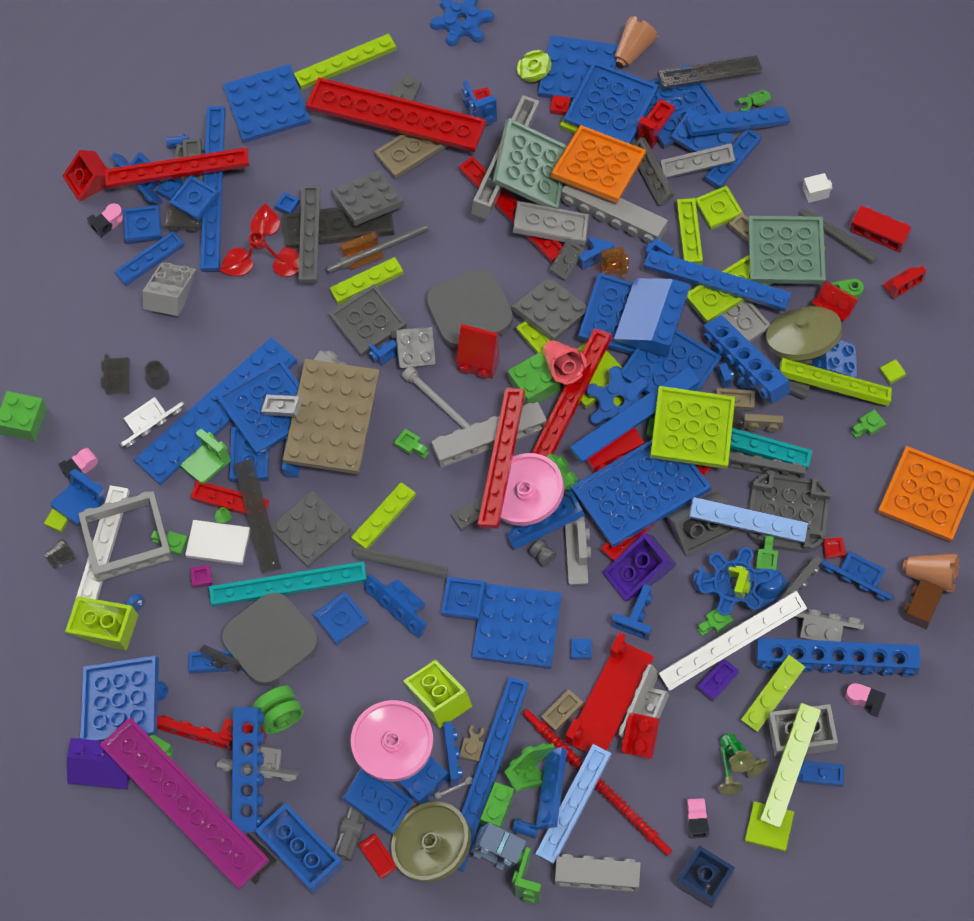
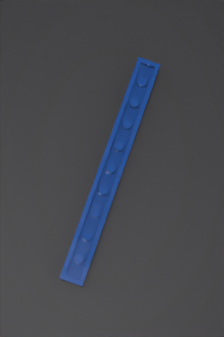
[200,106,226,272]
[457,677,529,872]

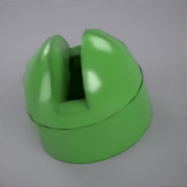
[215,507,232,524]

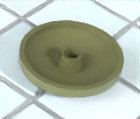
[766,306,843,361]
[391,801,471,883]

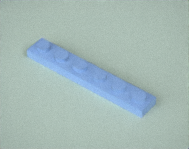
[689,497,808,543]
[536,744,612,865]

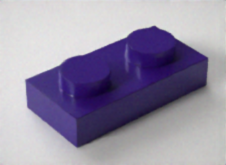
[698,659,739,702]

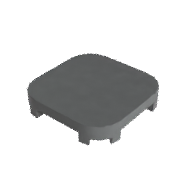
[427,269,513,349]
[747,471,830,553]
[222,593,318,687]

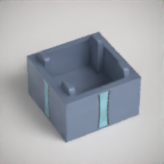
[470,823,526,870]

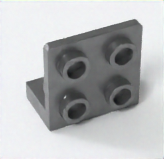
[390,327,436,368]

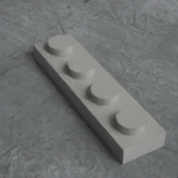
[661,143,736,179]

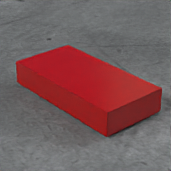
[358,834,398,880]

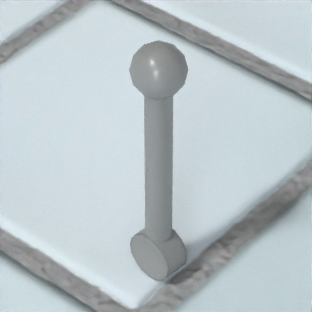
[434,777,473,799]

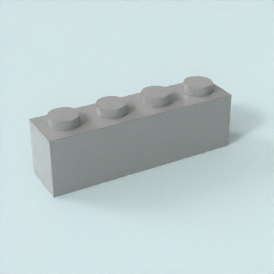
[555,854,640,893]

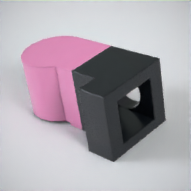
[87,203,123,238]
[58,448,98,482]
[845,683,886,717]
[687,798,710,839]

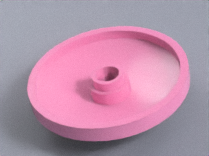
[501,453,564,526]
[351,700,434,782]

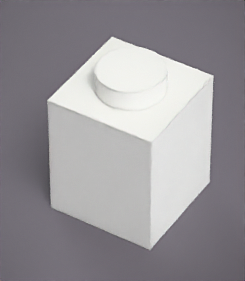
[803,173,832,203]

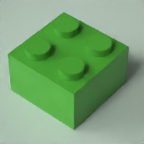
[508,352,560,405]
[0,391,47,441]

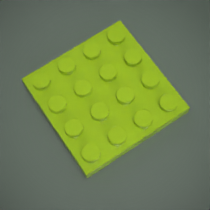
[650,386,735,469]

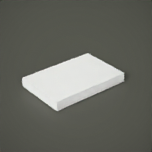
[185,520,251,565]

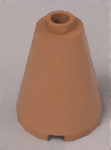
[614,16,659,67]
[903,554,960,593]

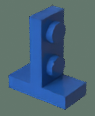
[611,584,653,641]

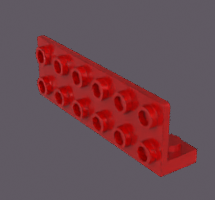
[565,632,654,754]

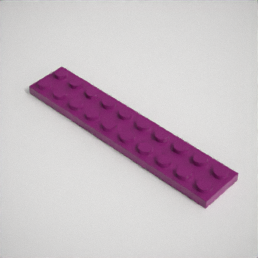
[100,717,270,890]

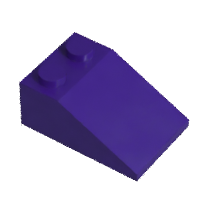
[603,533,677,601]

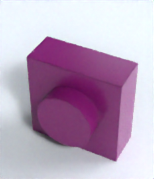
[190,565,213,588]

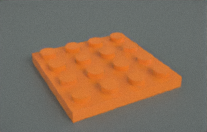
[551,125,646,203]
[878,446,974,542]

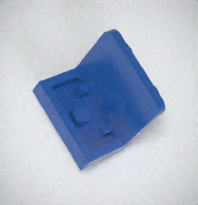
[461,80,497,125]
[812,340,857,378]
[51,469,104,525]

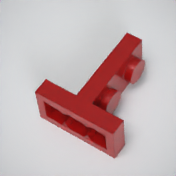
[637,99,675,149]

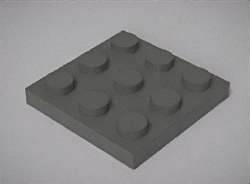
[331,170,404,226]
[512,277,588,341]
[329,284,407,357]
[269,490,351,568]

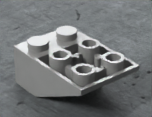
[143,262,196,316]

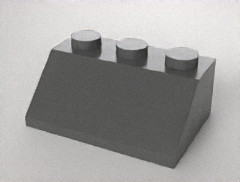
[667,491,738,556]

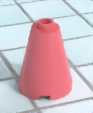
[543,340,587,384]

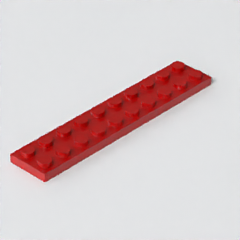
[306,77,486,152]

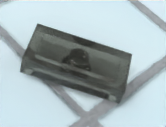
[200,644,241,674]

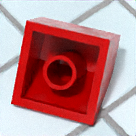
[62,150,107,201]

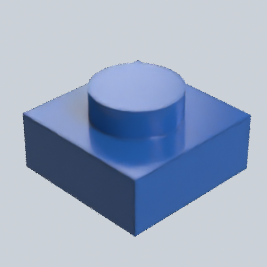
[275,192,300,216]
[718,363,734,389]
[571,638,592,660]

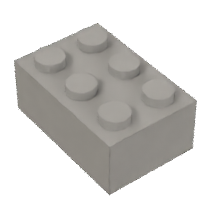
[768,704,838,759]

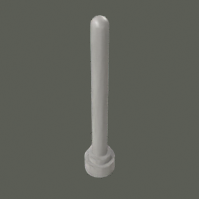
[402,366,471,429]

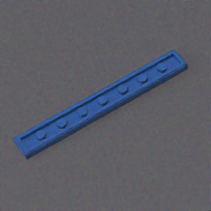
[570,367,700,464]

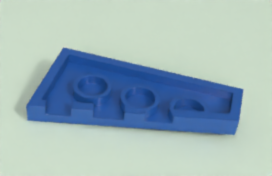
[507,490,585,550]

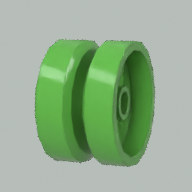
[252,685,304,735]

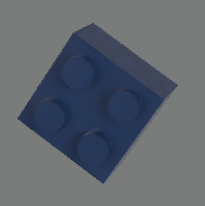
[676,845,735,908]

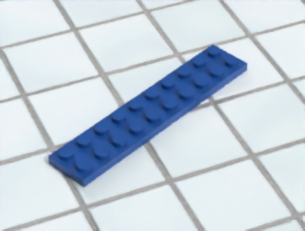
[134,337,298,486]

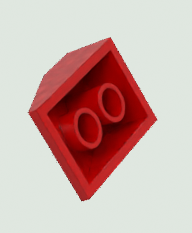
[456,324,500,379]

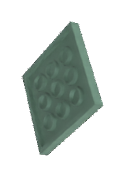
[493,118,567,209]
[748,216,826,284]

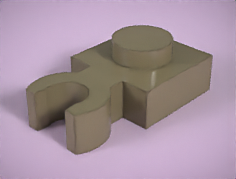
[460,725,485,763]

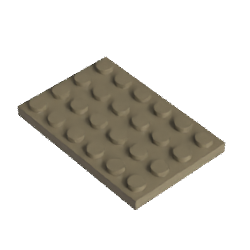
[283,359,380,475]

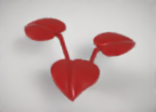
[220,204,299,277]

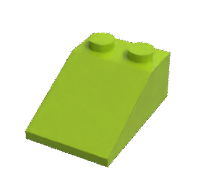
[65,596,138,651]
[403,660,473,728]

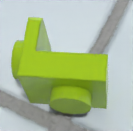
[728,566,751,599]

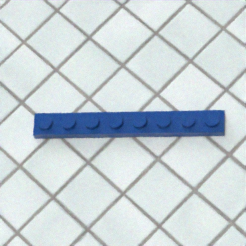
[644,250,791,312]

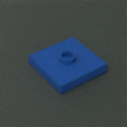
[169,175,220,221]
[123,205,162,243]
[440,577,487,620]
[313,592,369,645]

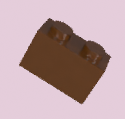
[903,580,944,630]

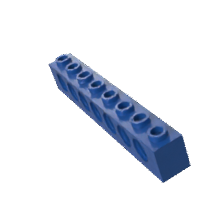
[756,638,920,677]

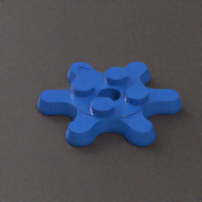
[430,0,494,46]
[586,366,649,426]
[699,547,772,615]

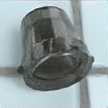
[145,360,170,390]
[45,538,77,570]

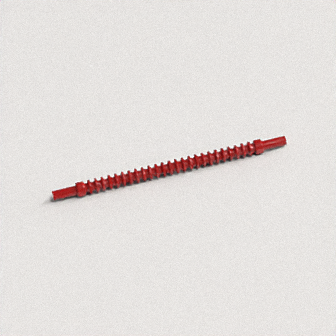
[523,709,673,856]

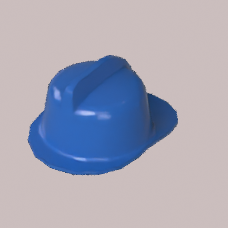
[755,569,787,608]

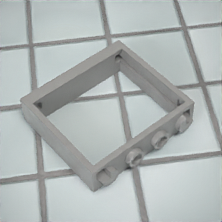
[78,491,173,582]

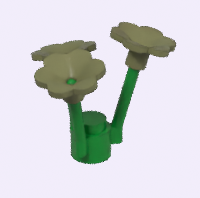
[718,733,768,795]

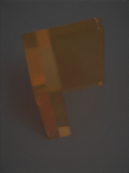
[341,232,384,270]

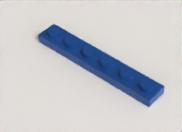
[685,106,790,136]

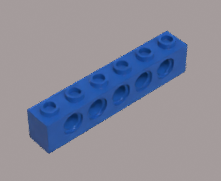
[703,314,790,404]
[232,707,264,832]

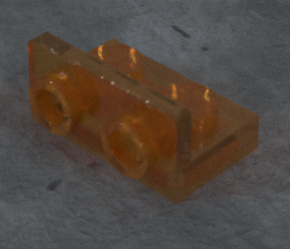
[600,247,629,280]

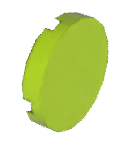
[517,50,552,82]

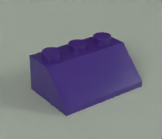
[67,738,130,790]

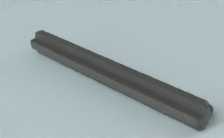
[800,207,878,264]
[353,547,448,578]

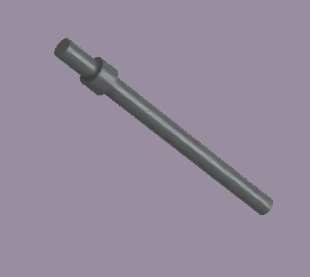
[326,224,428,273]

